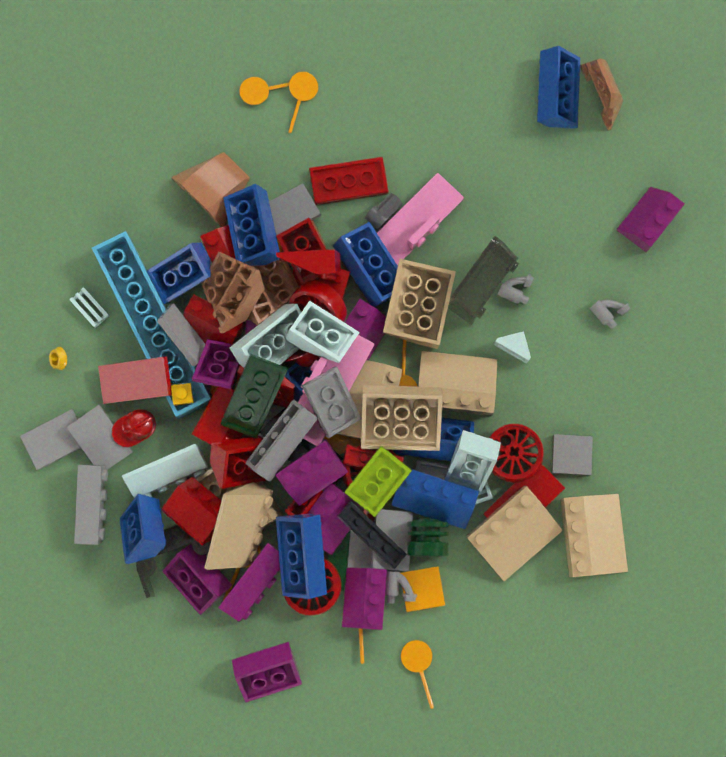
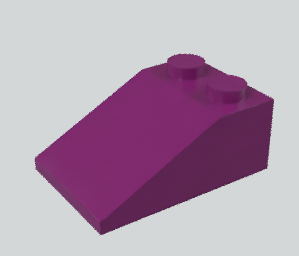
[192,339,240,389]

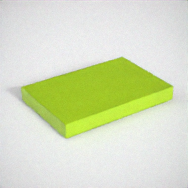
[344,446,412,517]

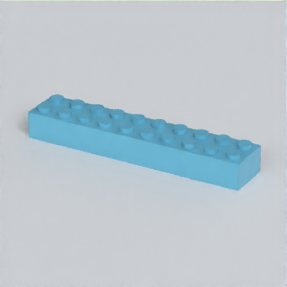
[92,231,211,419]

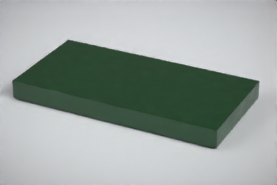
[220,354,287,439]

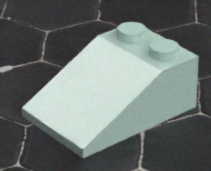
[285,301,359,363]
[444,430,501,493]

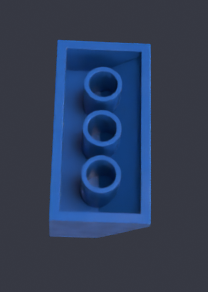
[537,46,580,129]
[223,184,280,266]
[333,222,398,308]
[393,417,474,461]
[391,469,479,530]
[276,514,327,599]

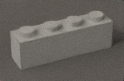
[245,399,318,482]
[74,464,108,545]

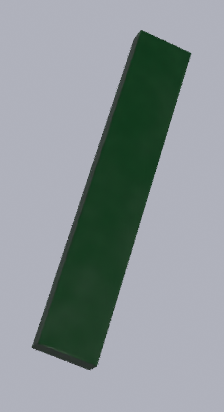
[326,476,356,591]

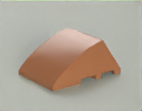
[580,58,623,131]
[171,152,250,227]
[201,252,265,333]
[247,259,299,325]

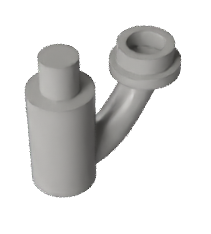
[497,274,534,304]
[589,300,631,330]
[385,570,417,603]

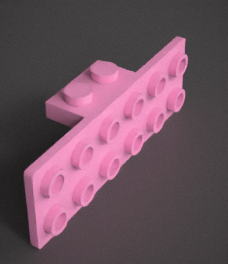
[377,173,464,265]
[298,335,374,446]

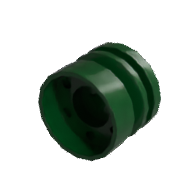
[407,519,449,556]

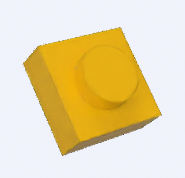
[171,383,194,406]

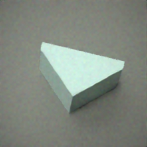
[494,331,531,364]

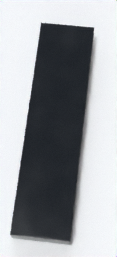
[337,501,407,569]

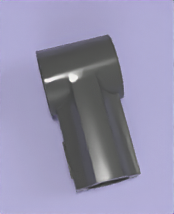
[365,193,402,231]

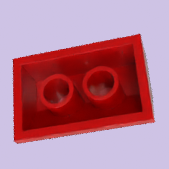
[183,294,246,344]
[192,386,243,445]
[210,436,267,489]
[161,477,222,546]

